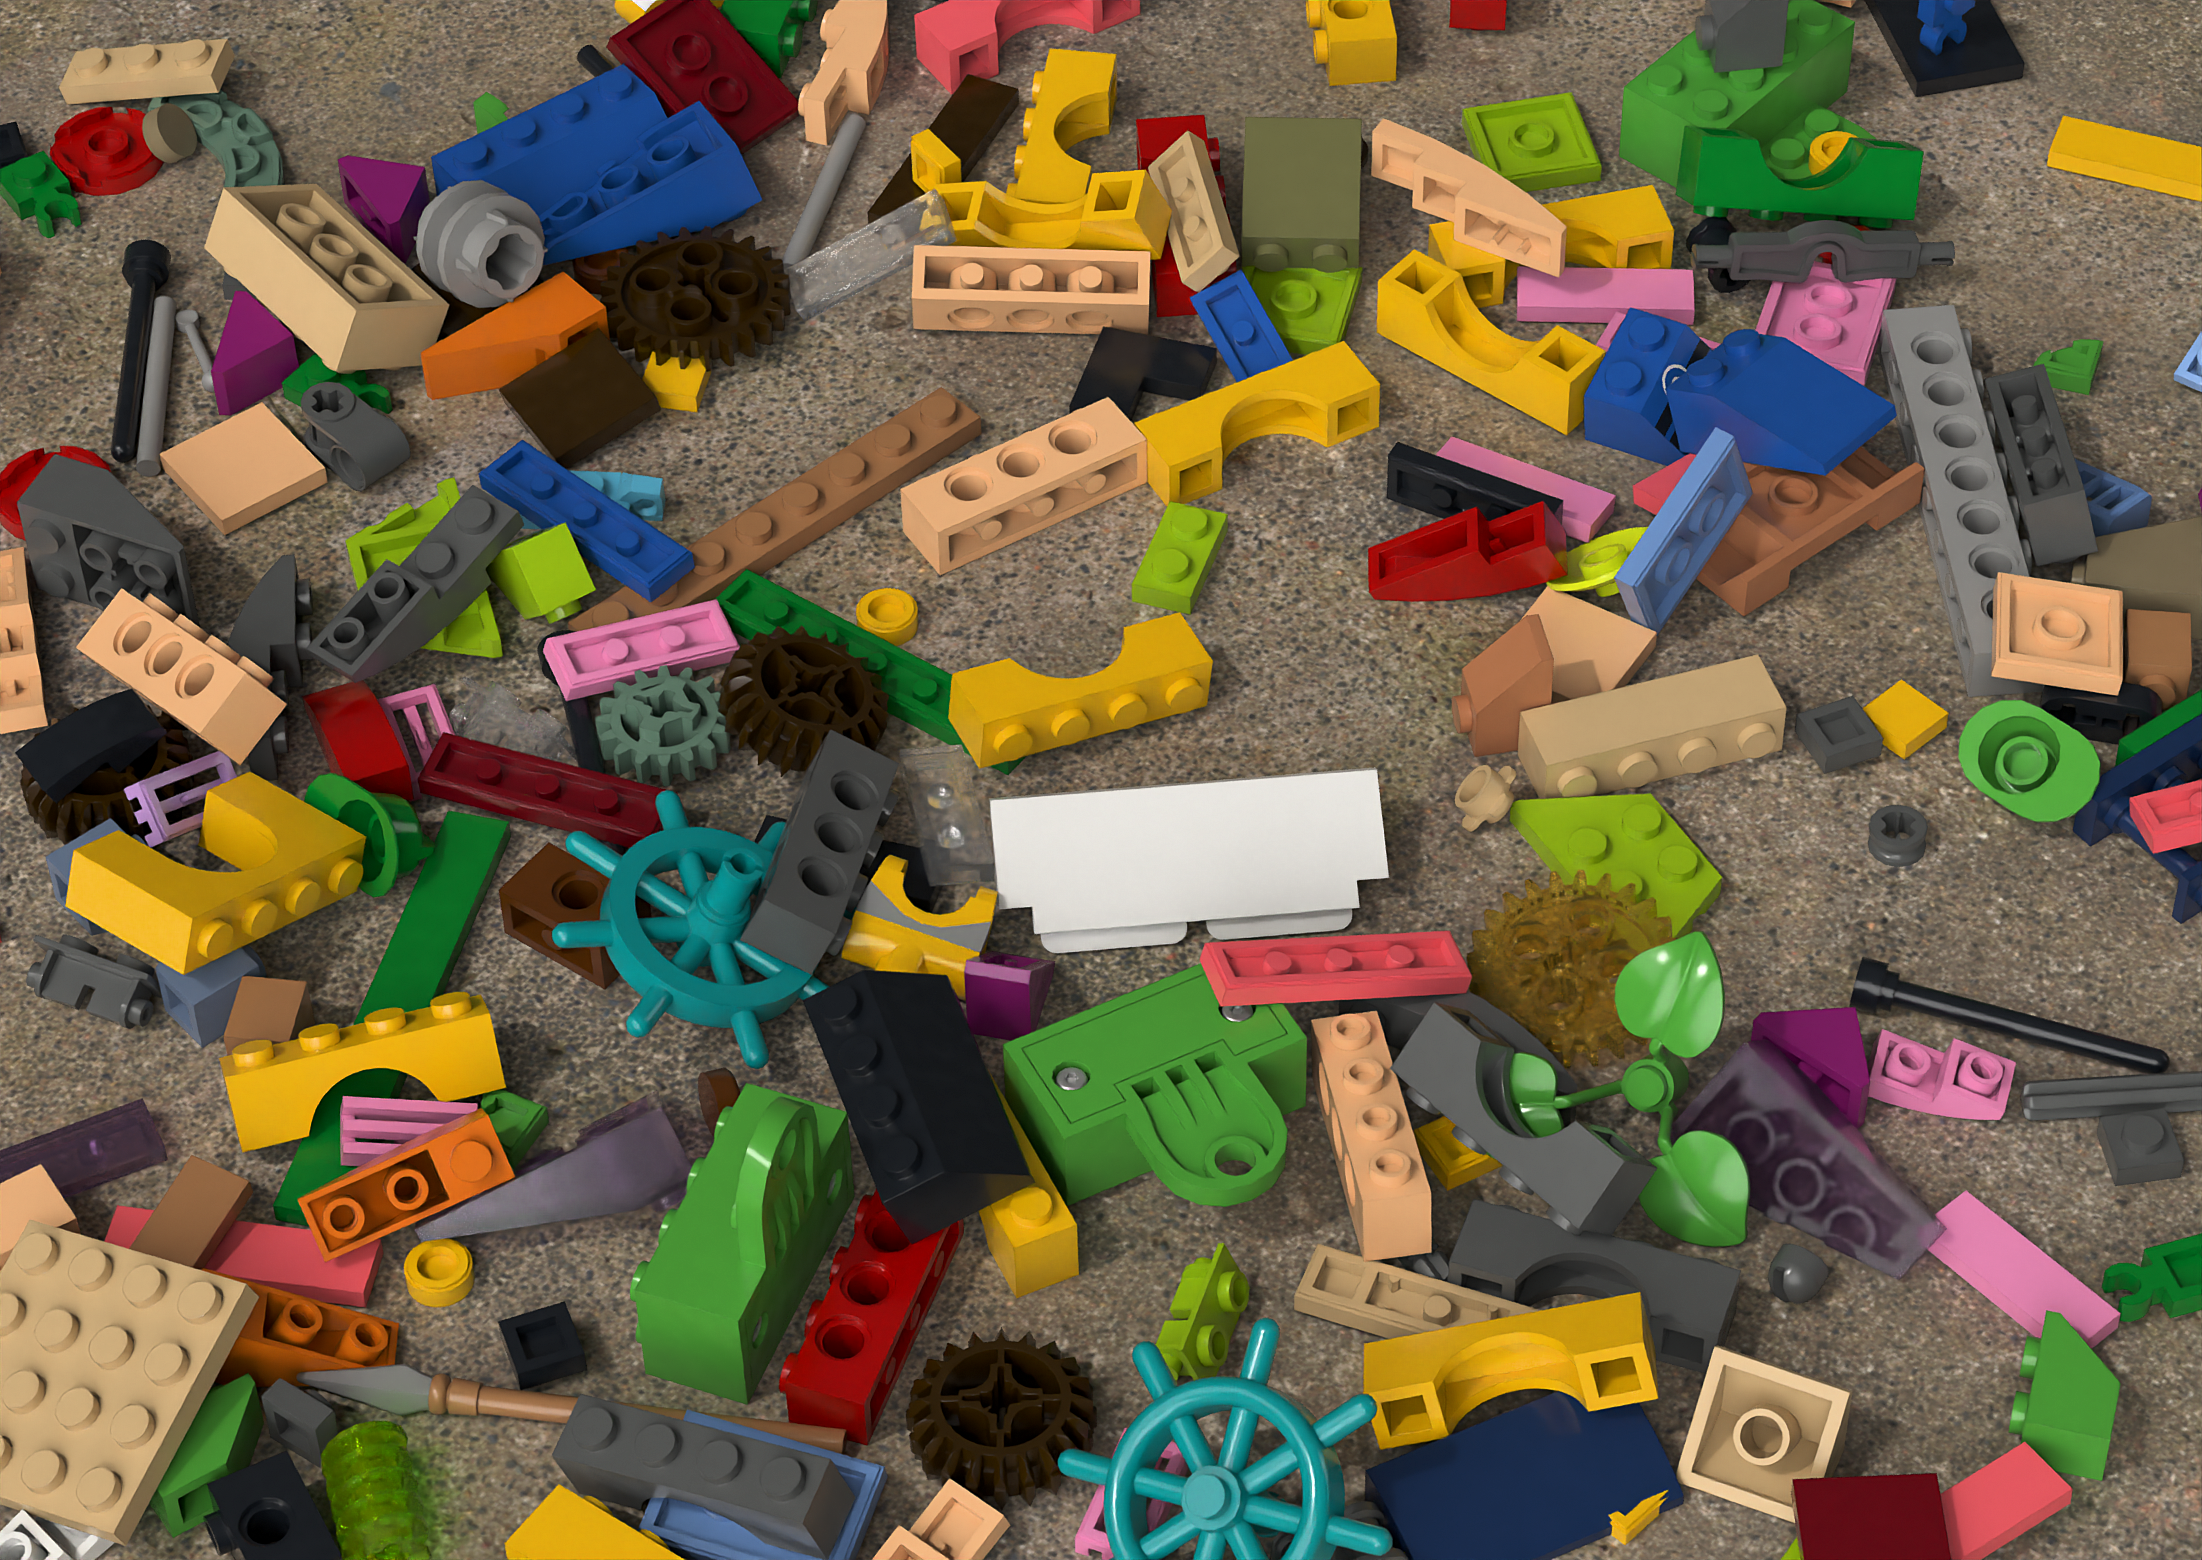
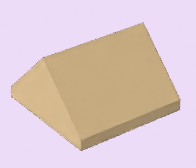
[1676,1345,1852,1523]

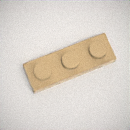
[59,39,235,105]
[1148,131,1240,293]

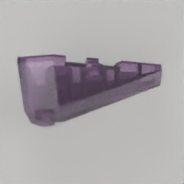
[1671,1039,1947,1280]
[414,1090,693,1242]

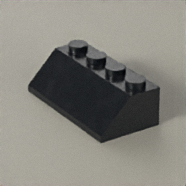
[803,970,1035,1244]

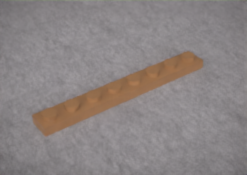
[568,387,981,632]

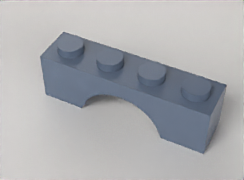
[46,818,266,1048]

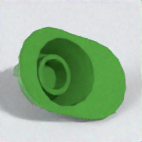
[1958,700,2101,823]

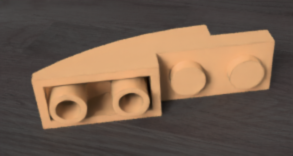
[798,0,890,146]

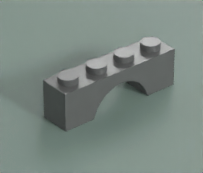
[1390,1002,1657,1236]
[1448,1199,1741,1374]
[552,1394,855,1560]

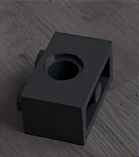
[203,1450,342,1560]

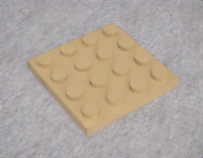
[0,1220,259,1546]

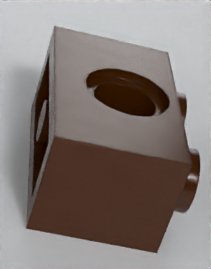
[499,842,652,990]

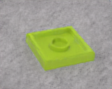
[1461,92,1602,192]
[1242,266,1363,355]

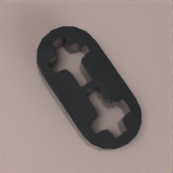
[2040,682,2163,745]

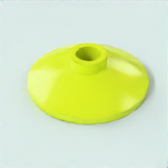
[1546,527,1648,597]

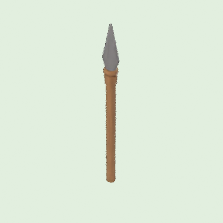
[296,1364,847,1455]

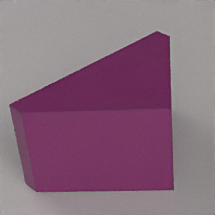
[337,155,430,264]
[211,291,299,416]
[964,951,1055,1041]
[1749,1007,1870,1131]

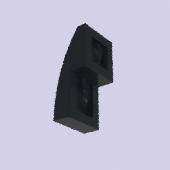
[15,688,168,804]

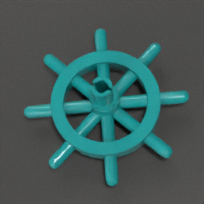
[552,790,857,1069]
[1058,1318,1393,1560]

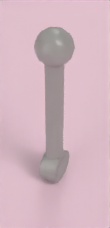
[175,309,215,392]

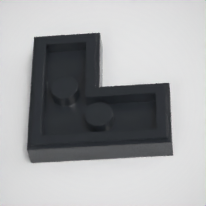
[1069,326,1217,421]

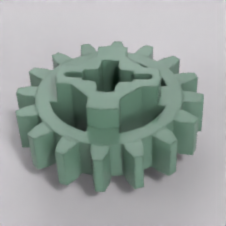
[595,665,733,786]

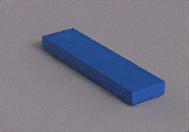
[479,440,695,602]

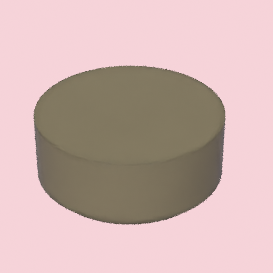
[142,103,197,164]

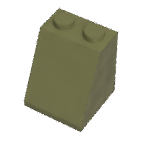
[1241,117,1362,273]

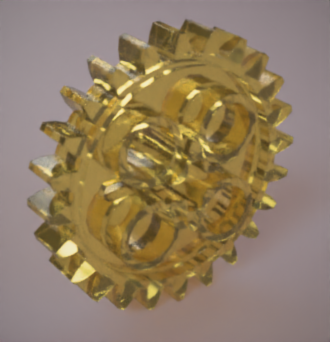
[1466,869,1679,1069]

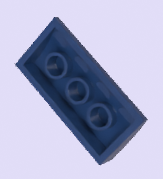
[1365,1391,1684,1560]

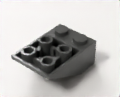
[17,454,200,627]

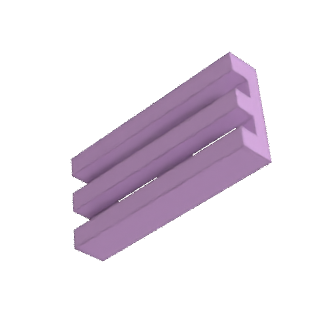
[124,751,237,848]

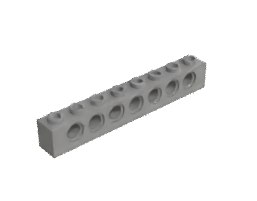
[1878,305,2044,697]

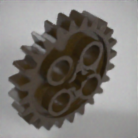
[600,226,791,372]

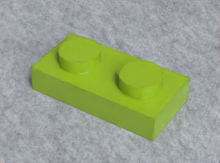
[1131,501,1228,615]

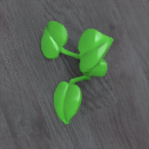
[1487,931,1751,1247]

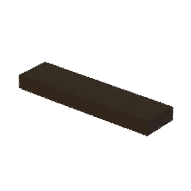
[867,74,1019,243]

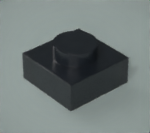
[498,1301,587,1390]

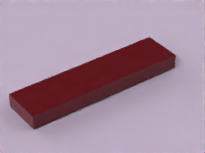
[417,732,678,848]

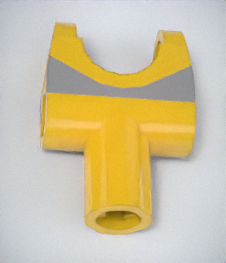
[842,855,998,1001]

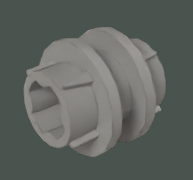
[414,180,548,308]

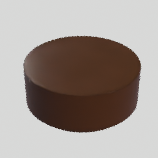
[572,247,629,295]
[698,1067,740,1137]

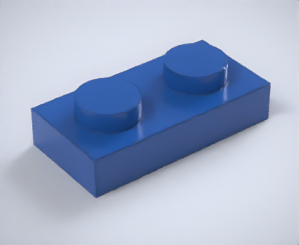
[1190,269,1293,383]

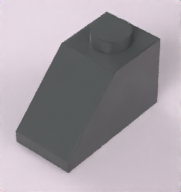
[1695,0,1789,73]

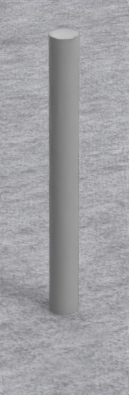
[782,113,866,280]
[136,296,177,477]

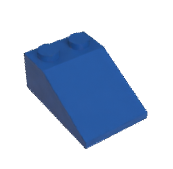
[1665,329,1897,476]

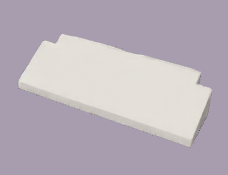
[989,767,1389,953]

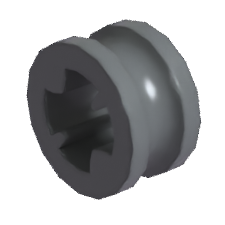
[1868,805,1928,867]

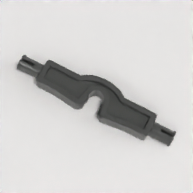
[1691,220,1955,283]

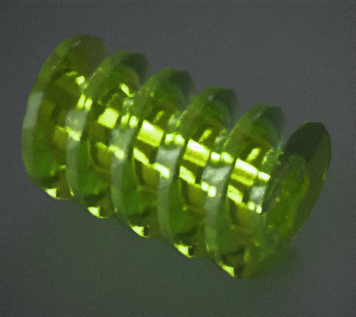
[321,1420,432,1560]

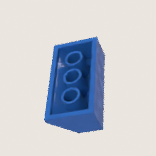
[431,64,667,216]

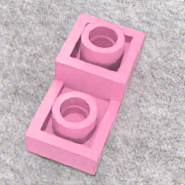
[1868,1029,2016,1120]

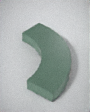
[147,90,285,187]

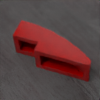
[1368,501,1568,602]
[302,680,414,801]

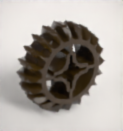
[718,625,889,779]
[20,704,194,845]
[906,1327,1097,1510]

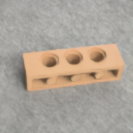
[912,245,1151,335]
[900,397,1148,576]
[76,588,287,765]
[1311,1011,1432,1262]

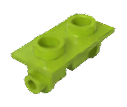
[1155,1243,1250,1381]

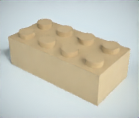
[204,184,449,374]

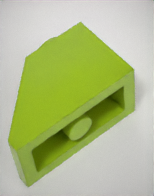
[485,522,596,624]

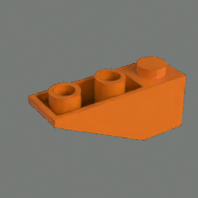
[420,271,610,400]
[297,1108,515,1262]
[201,1268,399,1387]

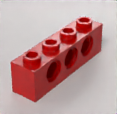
[779,1189,964,1446]

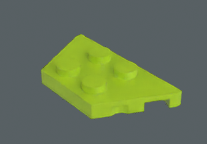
[345,477,503,658]
[1509,793,1722,963]

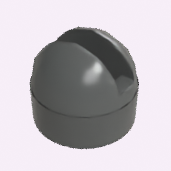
[1767,1244,1829,1304]

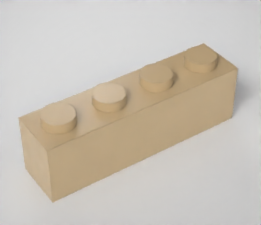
[1518,655,1787,799]

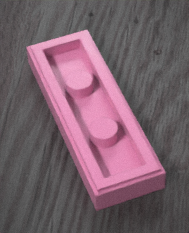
[1516,266,1695,325]
[1436,437,1616,543]
[543,599,740,701]
[1917,1190,2121,1349]

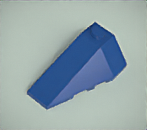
[538,101,763,265]

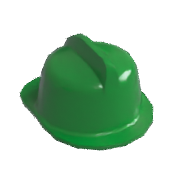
[304,772,435,898]

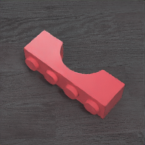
[914,0,1140,94]

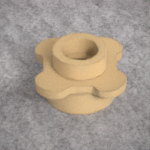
[1455,765,1516,832]

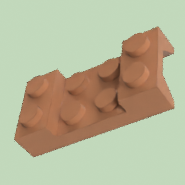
[1696,446,1925,616]

